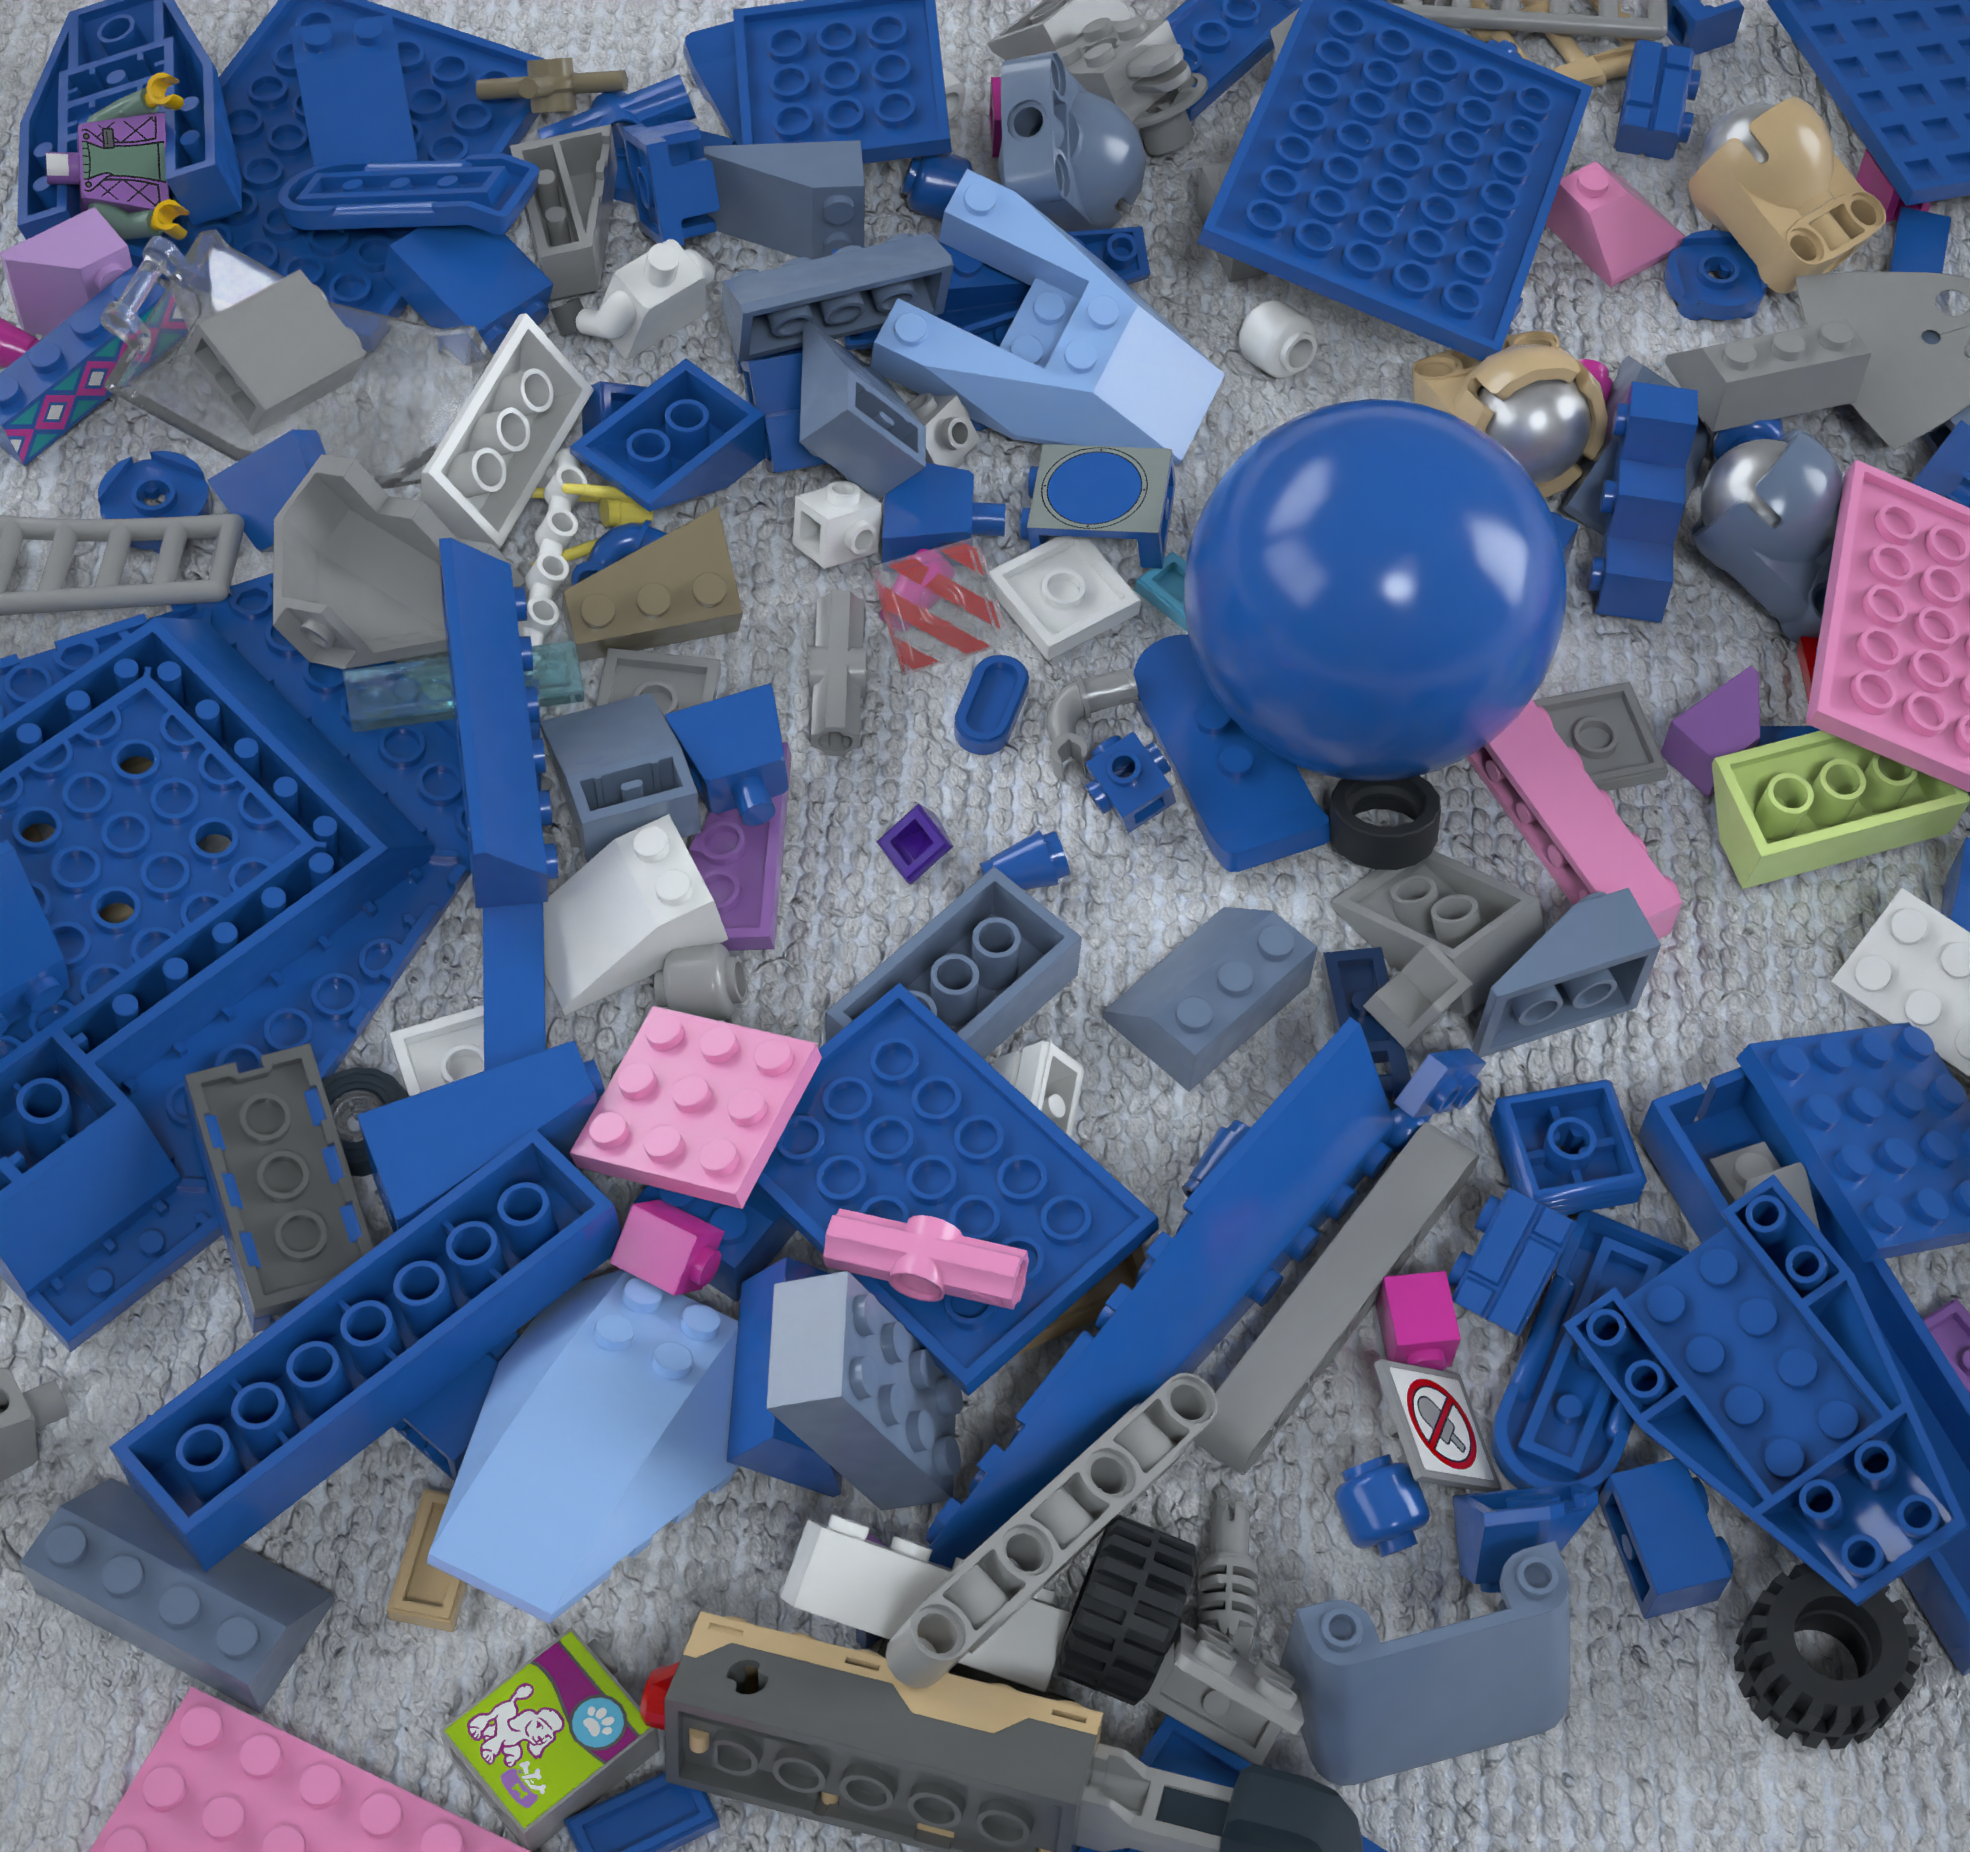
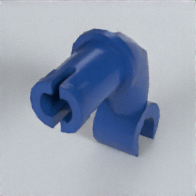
[571,520,668,586]

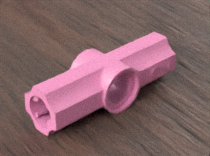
[823,1208,1029,1310]

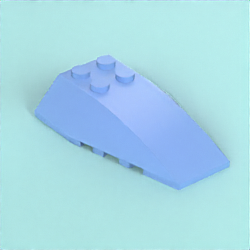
[426,1270,740,1624]

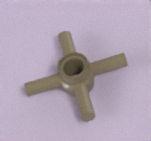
[476,57,628,113]

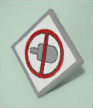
[1374,1359,1501,1492]

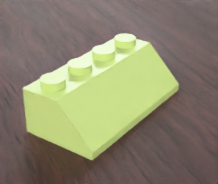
[1712,730,1970,889]

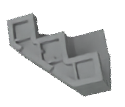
[273,454,525,669]

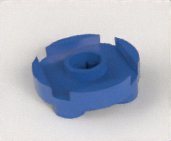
[1664,230,1768,321]
[98,451,213,554]

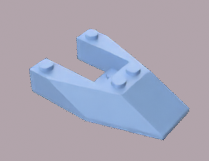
[870,169,1225,465]

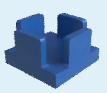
[621,120,720,246]

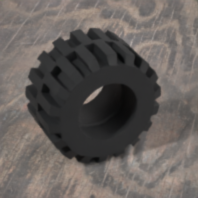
[1056,1514,1197,1706]
[1734,1563,1921,1750]

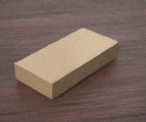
[386,1488,468,1633]

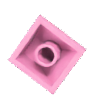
[1545,161,1686,288]

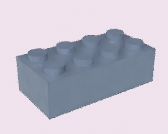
[825,867,1082,1059]
[766,1271,963,1511]

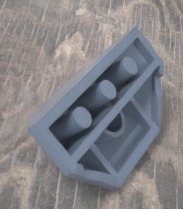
[1562,355,1711,536]

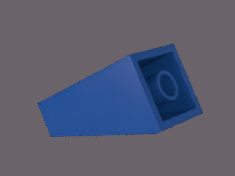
[357,1040,605,1233]

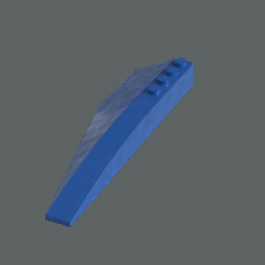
[856,1017,1395,1649]

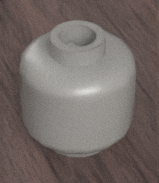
[654,943,747,1021]

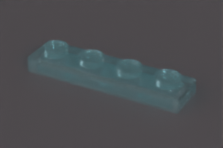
[343,641,584,732]

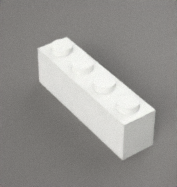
[780,1514,1072,1692]

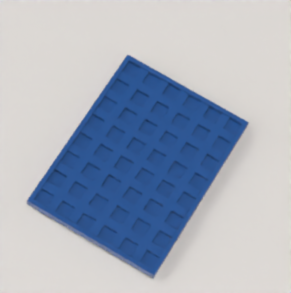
[1767,0,1970,206]

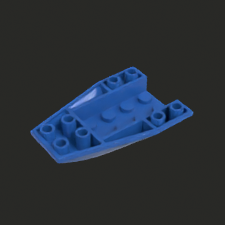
[1563,1174,1969,1607]

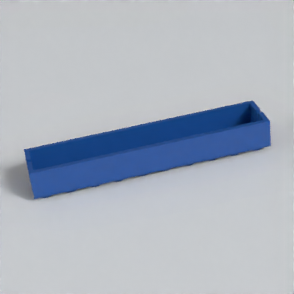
[1637,1067,1970,1677]

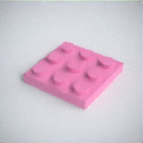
[570,1006,822,1209]

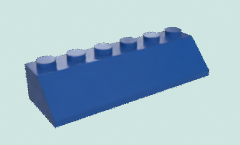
[439,538,559,908]

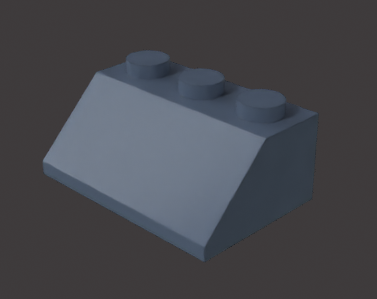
[1102,907,1318,1092]

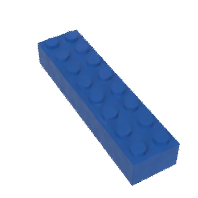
[109,1127,622,1572]

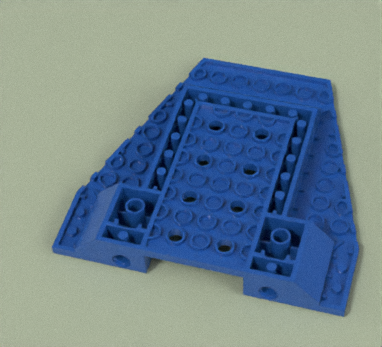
[0,573,472,1353]

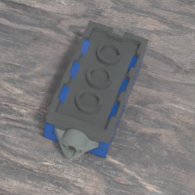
[184,1043,374,1333]

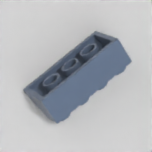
[721,232,954,362]
[19,1478,335,1714]

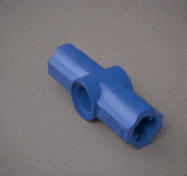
[537,74,697,158]

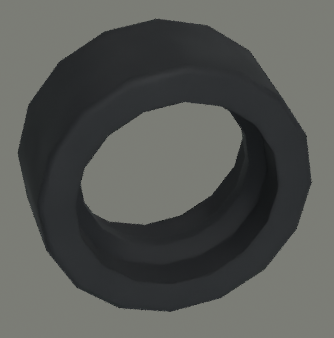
[1329,776,1441,870]

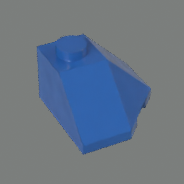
[1452,1483,1599,1593]

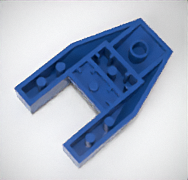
[17,0,242,240]

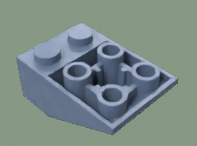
[799,321,926,499]
[540,692,701,863]

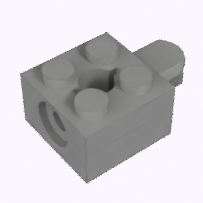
[1055,16,1192,122]

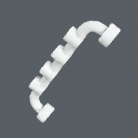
[518,448,587,681]

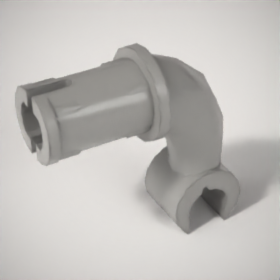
[1046,667,1139,782]

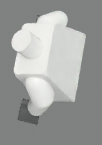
[550,239,715,361]

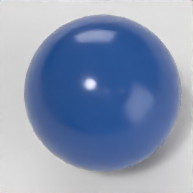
[1184,399,1566,782]

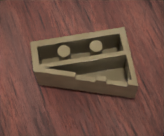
[562,506,743,663]

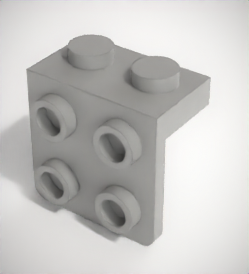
[1141,1623,1304,1765]

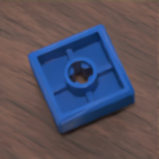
[1490,1079,1647,1215]

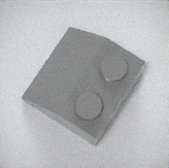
[987,0,1132,60]

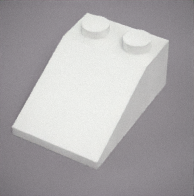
[543,814,728,1015]

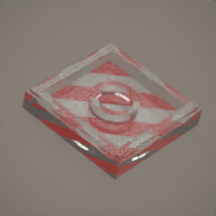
[870,536,1011,676]

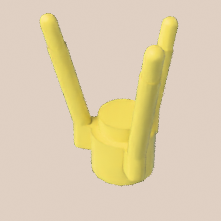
[531,483,653,567]

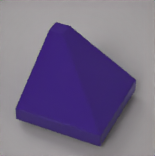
[876,803,954,885]

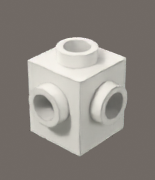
[792,481,882,569]

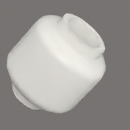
[1239,300,1317,378]

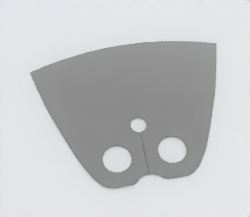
[1795,272,1970,451]

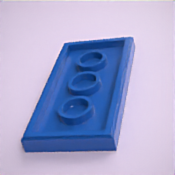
[1164,0,1302,122]

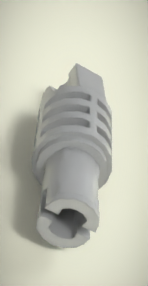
[1197,1500,1258,1661]

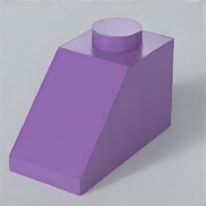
[1661,666,1760,798]

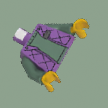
[46,72,189,240]

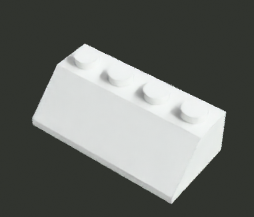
[421,313,594,549]

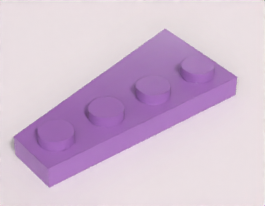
[689,742,792,951]

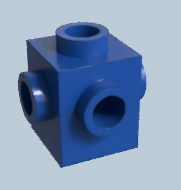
[1085,731,1176,834]

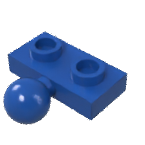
[1387,1048,1486,1154]

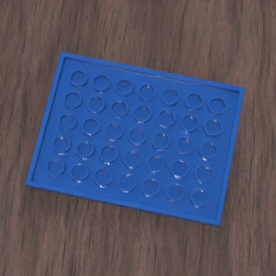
[122,0,544,352]
[1197,0,1593,361]

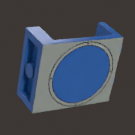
[1020,444,1176,569]

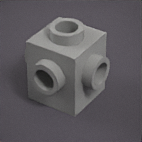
[906,393,981,468]

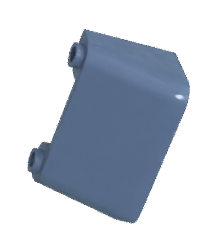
[1279,1541,1570,1786]

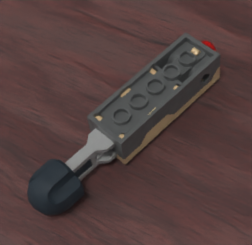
[640,1611,1363,1852]

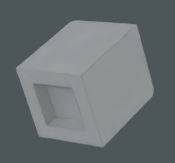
[1363,942,1473,1049]

